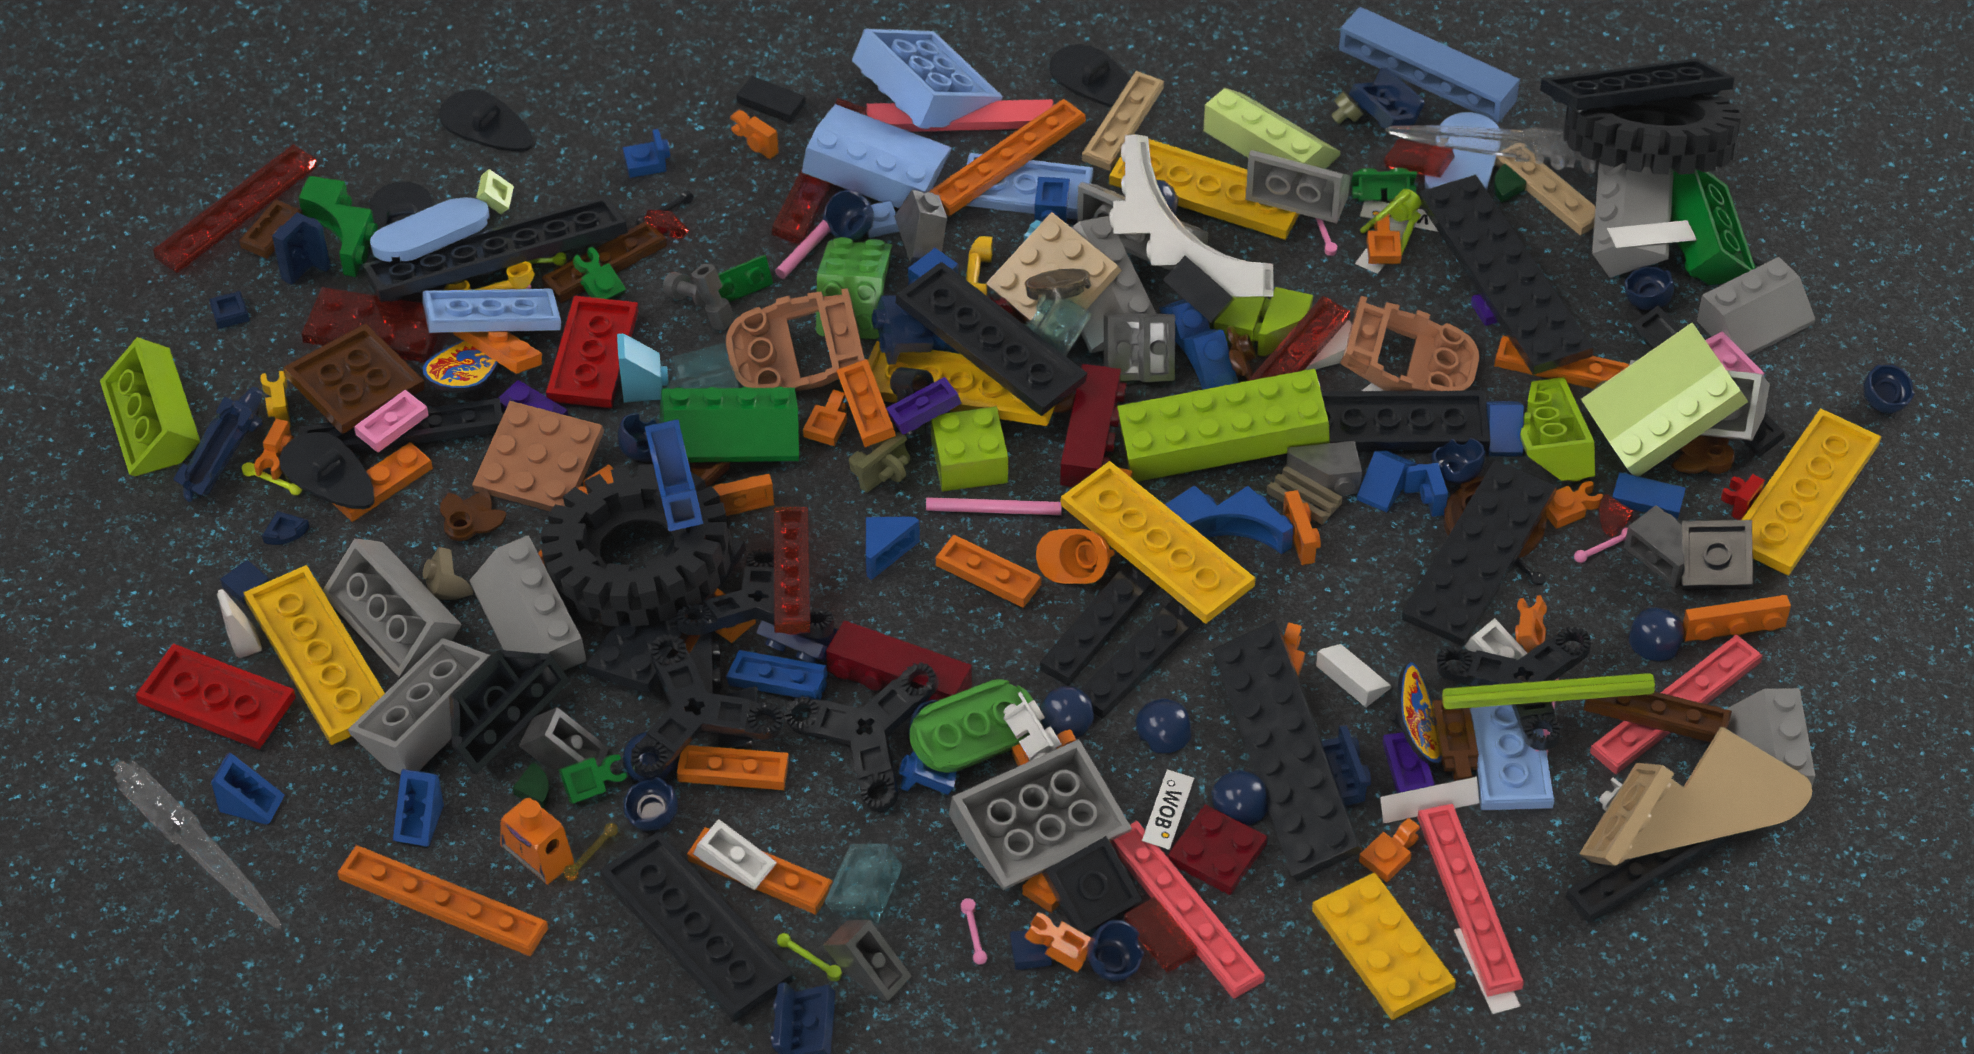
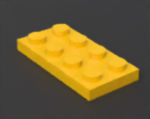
[1312,872,1456,1020]

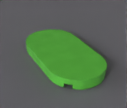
[910,679,1033,773]

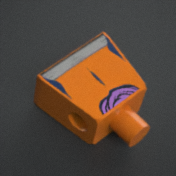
[500,798,574,885]

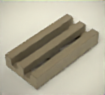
[1267,465,1342,525]

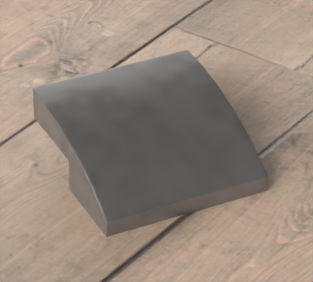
[1104,314,1175,382]

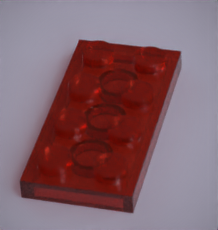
[301,287,440,363]

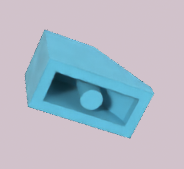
[617,333,669,403]

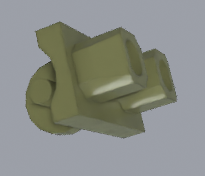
[849,431,910,493]

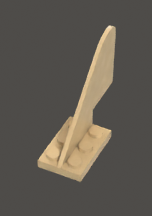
[1579,727,1812,866]

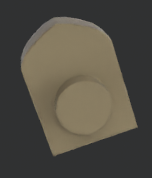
[423,547,474,600]

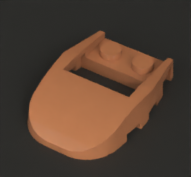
[726,288,865,392]
[1340,296,1479,391]

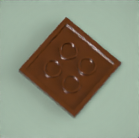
[283,323,425,434]

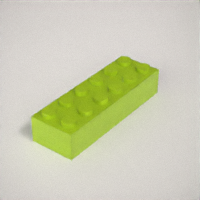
[1117,368,1330,482]

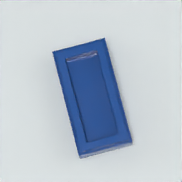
[1611,472,1686,520]

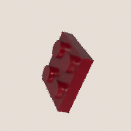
[1168,804,1268,895]

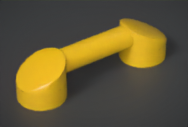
[966,236,993,296]
[444,261,534,290]

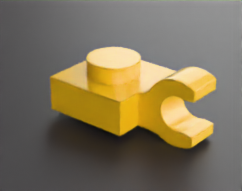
[260,371,291,427]

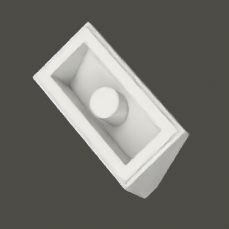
[1316,644,1391,707]

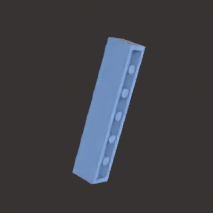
[1339,7,1520,123]

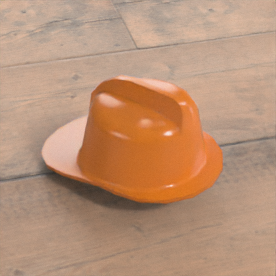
[1036,529,1115,584]

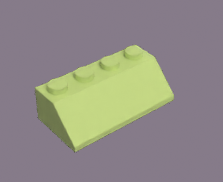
[1204,88,1340,169]

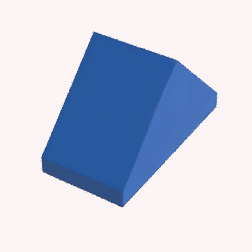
[1486,401,1524,456]
[1357,451,1417,513]
[866,516,920,580]
[211,752,285,824]
[393,769,444,847]

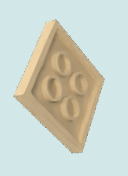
[986,212,1122,343]

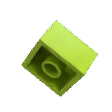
[931,406,1008,492]

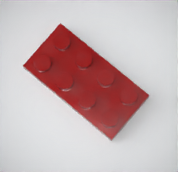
[546,296,639,408]
[136,644,296,750]

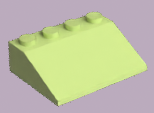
[1581,323,1748,477]

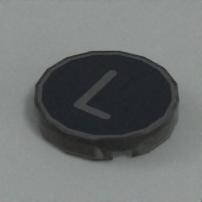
[1025,268,1091,300]

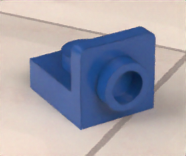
[623,129,670,178]
[1034,176,1070,224]
[1403,463,1448,517]
[899,751,956,795]

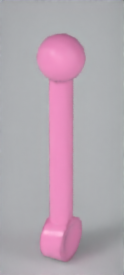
[1316,218,1337,256]
[1574,528,1628,563]
[961,899,987,965]

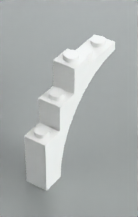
[1109,135,1273,297]

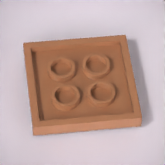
[472,401,604,511]

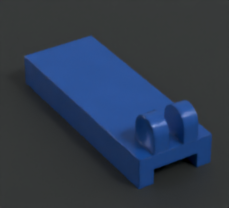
[726,650,828,700]

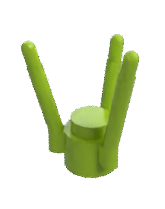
[1360,189,1421,254]

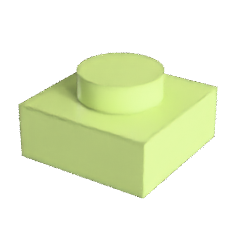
[476,169,514,214]

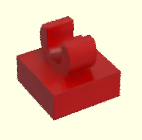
[1721,474,1765,520]

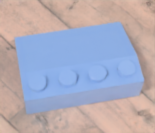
[852,29,1003,129]
[802,104,951,208]

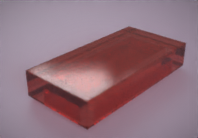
[1384,139,1455,178]
[1124,897,1198,973]

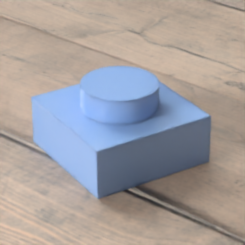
[867,201,900,238]

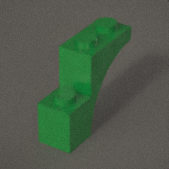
[299,176,378,277]

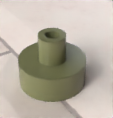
[1331,91,1364,124]

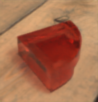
[643,210,689,239]
[1599,494,1633,538]

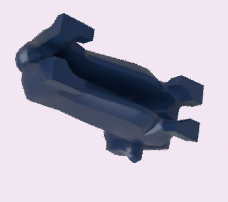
[173,387,263,502]

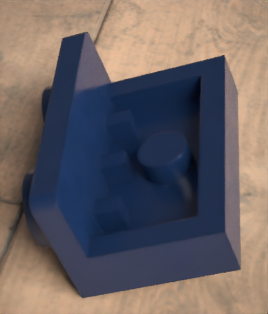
[1349,68,1425,130]
[272,212,331,285]
[872,295,934,365]
[757,621,838,663]
[1322,725,1371,805]
[771,982,836,1054]

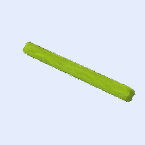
[1442,673,1655,710]

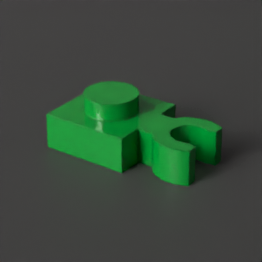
[573,247,626,300]
[558,755,627,804]

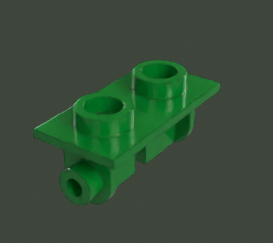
[1350,168,1417,202]
[718,255,773,302]

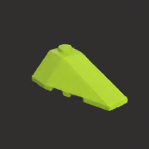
[1520,377,1595,481]

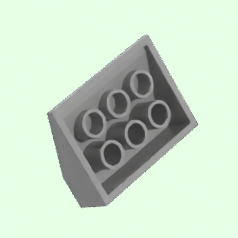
[949,739,1132,890]

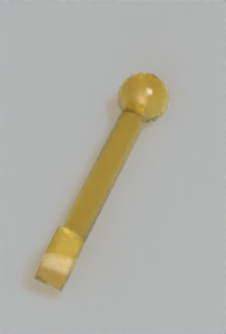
[563,823,618,881]

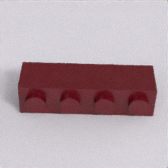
[1060,364,1126,487]
[826,620,972,702]

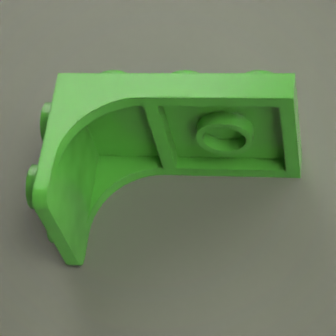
[816,237,892,339]

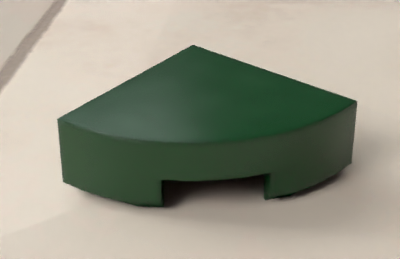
[1494,164,1527,203]
[513,762,549,809]

